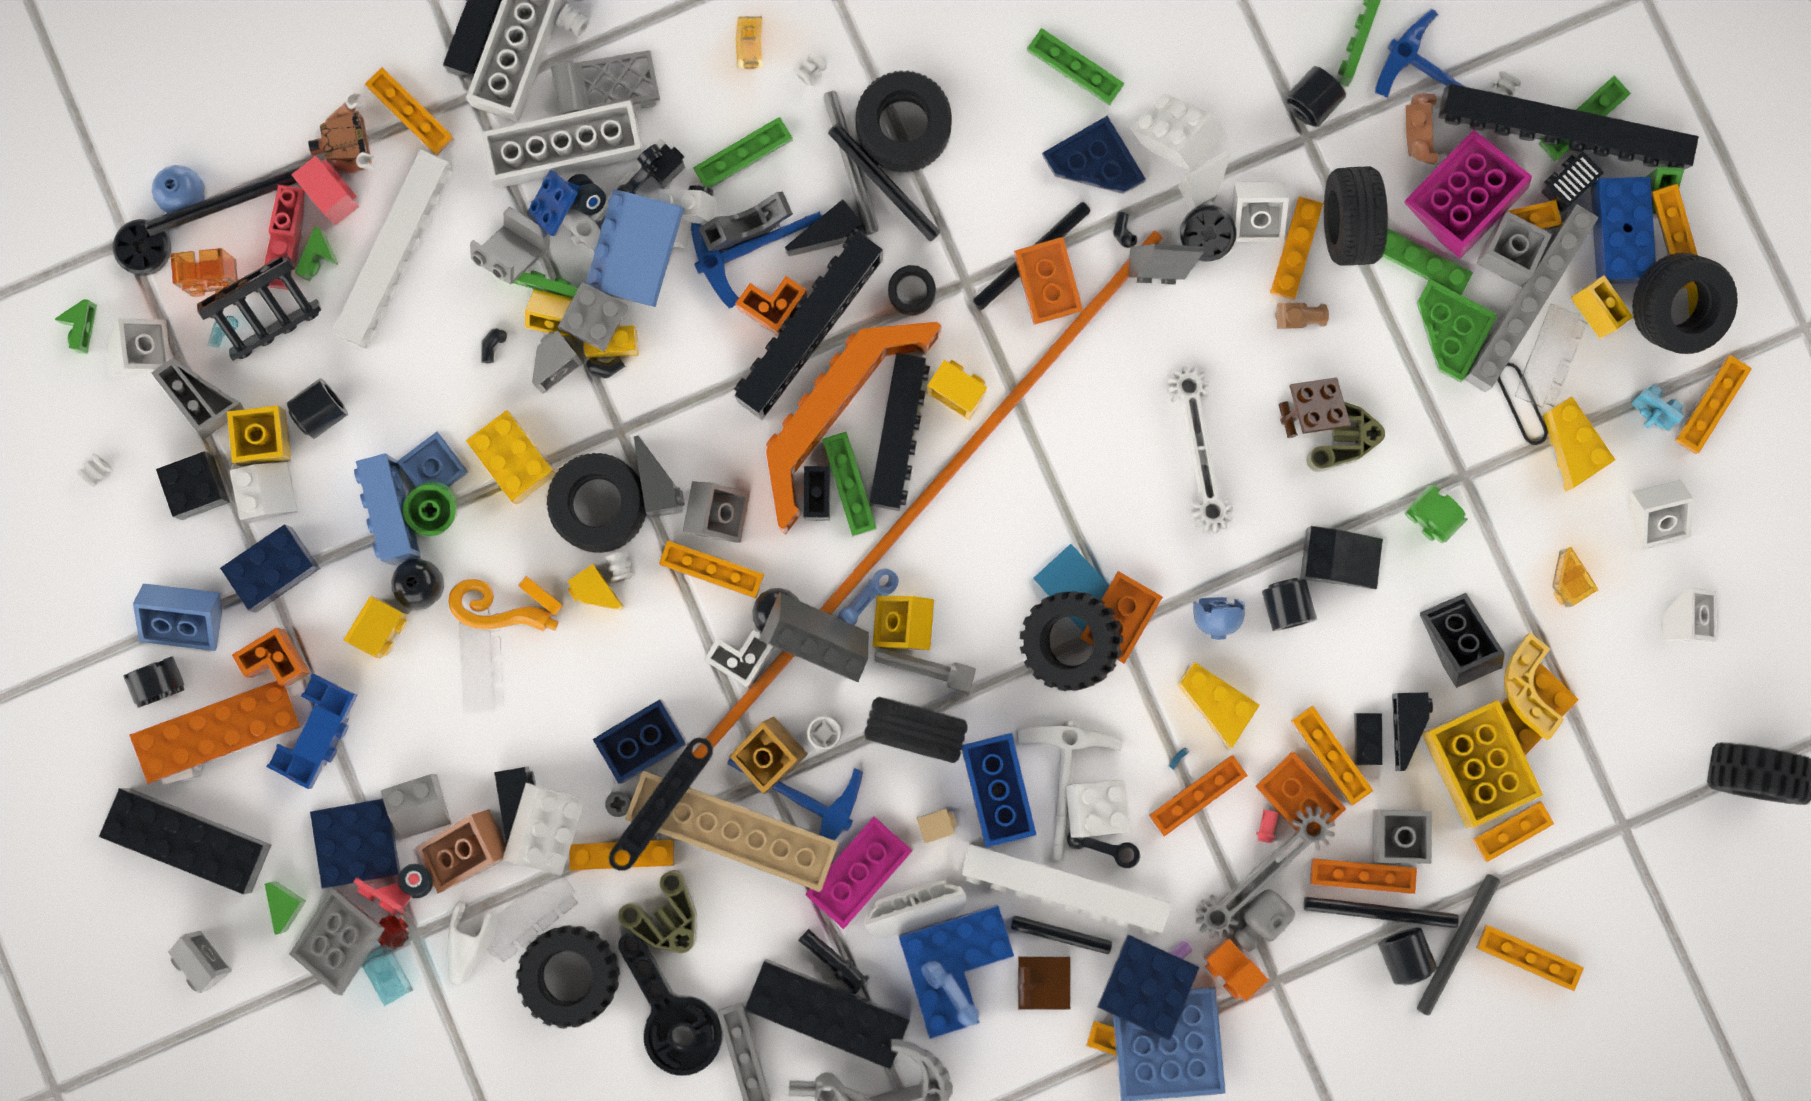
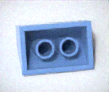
[133,583,222,651]

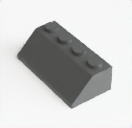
[759,592,869,682]

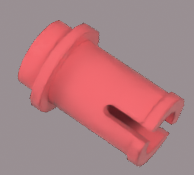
[1256,809,1279,844]

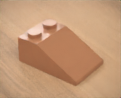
[416,809,506,894]

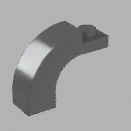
[699,191,793,251]

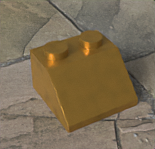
[729,716,808,794]

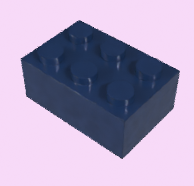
[220,524,321,613]
[592,699,689,784]

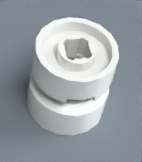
[807,716,842,750]

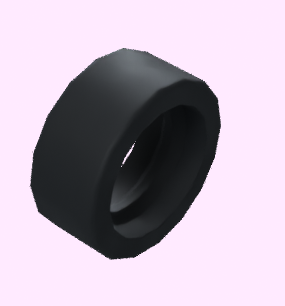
[888,265,936,316]

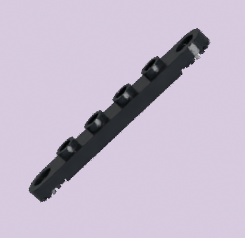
[609,738,713,871]

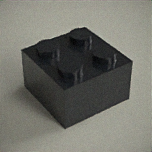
[156,451,230,520]

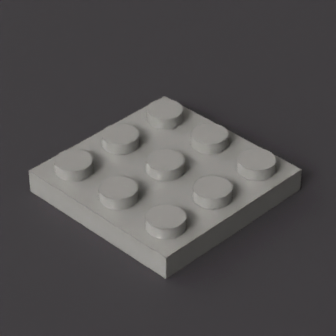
[289,887,385,996]

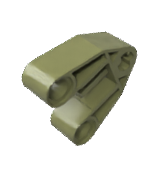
[1306,402,1385,472]
[618,870,697,953]

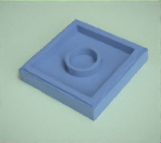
[396,431,469,487]

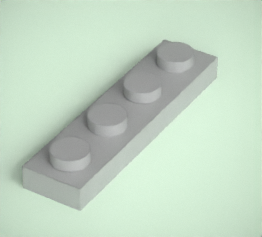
[717,1002,771,1101]

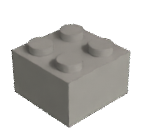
[1373,809,1432,864]

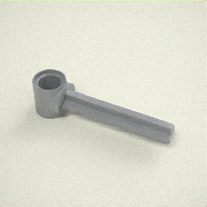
[874,647,976,693]

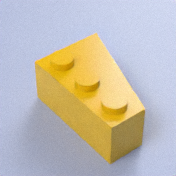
[1543,396,1616,492]
[1177,662,1260,749]

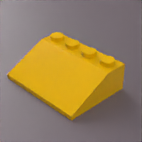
[1422,700,1544,828]

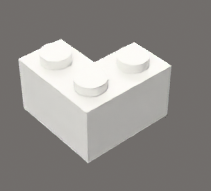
[657,189,717,248]
[704,630,775,688]

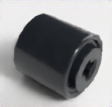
[1285,66,1346,127]
[286,378,349,439]
[1262,578,1318,632]
[1378,927,1438,986]

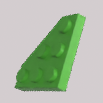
[1416,279,1498,383]

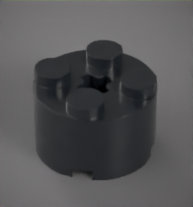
[123,656,185,708]

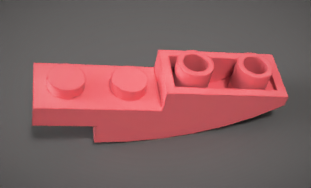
[264,185,304,290]

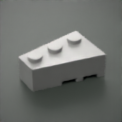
[151,358,244,440]

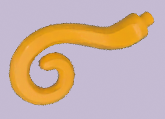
[448,579,559,631]

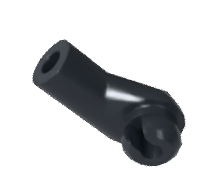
[1113,212,1138,248]
[481,328,507,363]
[586,356,626,379]

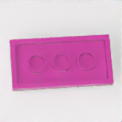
[805,816,913,929]

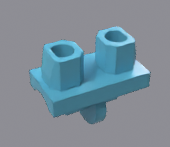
[1631,384,1684,431]

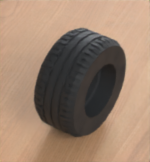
[855,70,952,173]
[1323,166,1388,266]
[1632,252,1738,354]
[546,453,647,553]
[864,696,968,763]

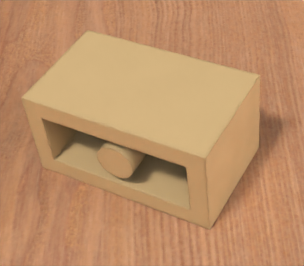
[916,808,958,844]

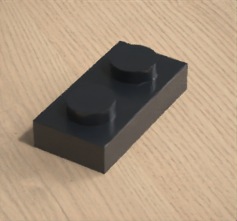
[1354,713,1383,765]

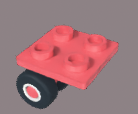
[354,863,433,916]

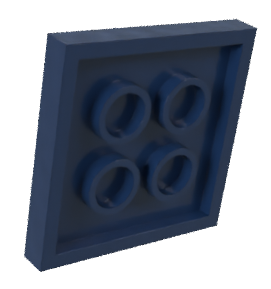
[310,799,400,889]
[1096,934,1200,1040]

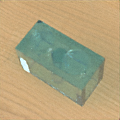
[362,945,414,1007]

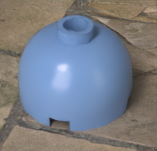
[151,165,205,214]
[1193,597,1245,640]

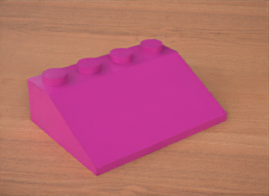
[1404,129,1532,259]

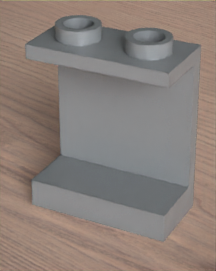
[470,207,550,285]

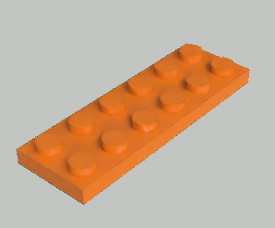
[129,681,301,784]

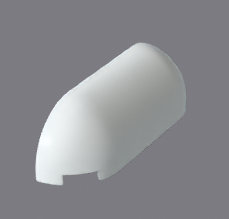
[864,880,966,938]

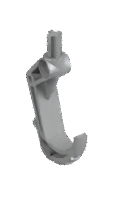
[788,1039,953,1101]

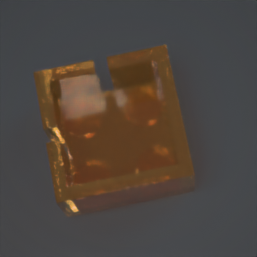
[170,248,238,297]

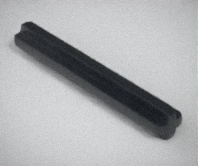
[1011,916,1112,955]

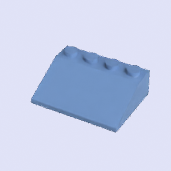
[586,189,684,307]

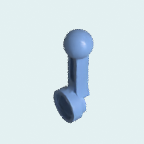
[838,568,899,625]
[922,961,979,1026]

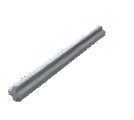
[823,90,879,235]

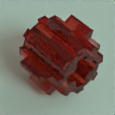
[377,915,409,950]

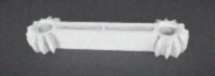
[1166,365,1234,534]

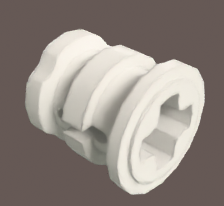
[557,4,590,37]
[793,52,827,87]
[1489,70,1522,96]
[76,453,113,487]
[606,552,635,582]

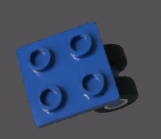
[527,170,606,236]

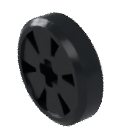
[1179,205,1236,262]
[112,219,171,276]

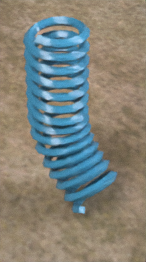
[1168,747,1189,770]

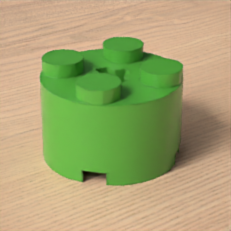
[403,481,458,536]
[1405,484,1468,544]

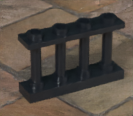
[197,252,322,361]

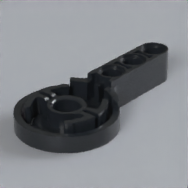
[618,932,723,1076]

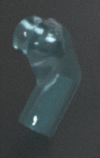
[208,316,239,348]

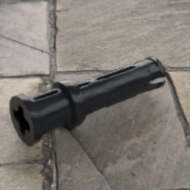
[798,928,870,995]

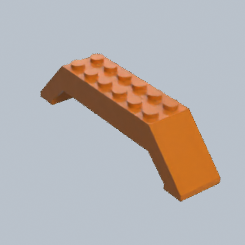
[766,322,942,535]

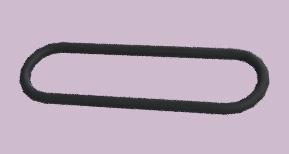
[1497,362,1548,445]

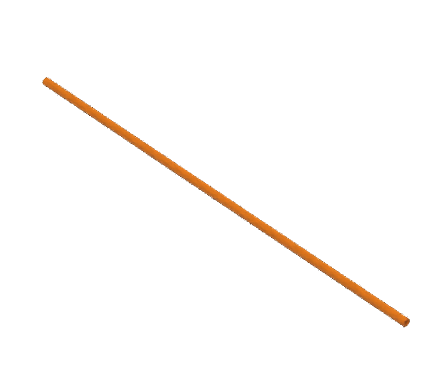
[693,230,1163,758]

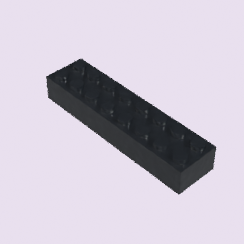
[734,231,883,421]

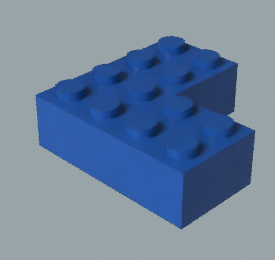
[898,904,1014,1039]

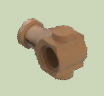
[1275,303,1329,329]

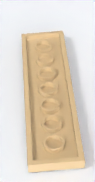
[625,771,839,892]

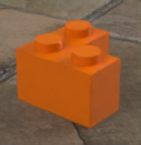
[735,276,808,336]
[232,628,310,687]
[1203,937,1269,1002]

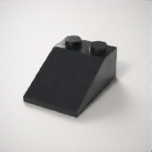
[1300,526,1383,590]
[1420,593,1505,688]

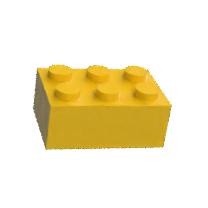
[465,410,556,505]

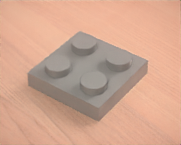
[558,282,629,352]

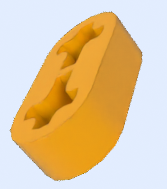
[518,576,563,616]

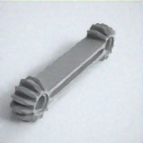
[1195,806,1336,939]

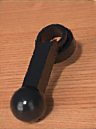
[616,144,663,194]
[1067,832,1141,869]

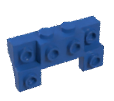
[266,673,358,789]

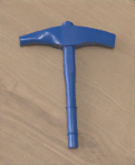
[1374,9,1466,98]
[691,211,821,309]
[727,758,864,841]

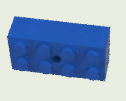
[1590,177,1656,285]
[962,733,1037,847]

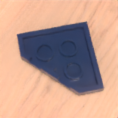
[1042,115,1146,194]

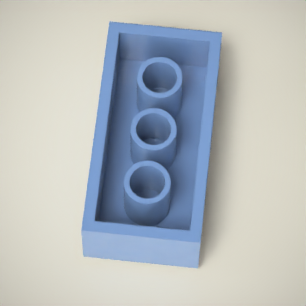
[354,453,422,565]

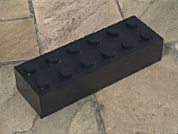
[98,788,272,895]
[744,958,910,1070]

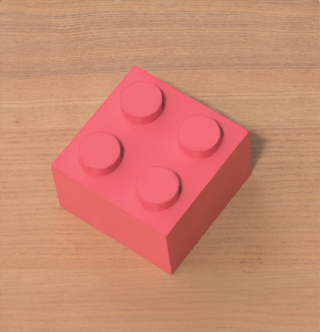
[291,155,359,225]

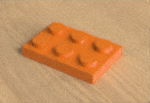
[1013,237,1083,325]
[1079,571,1163,664]
[1254,751,1346,840]

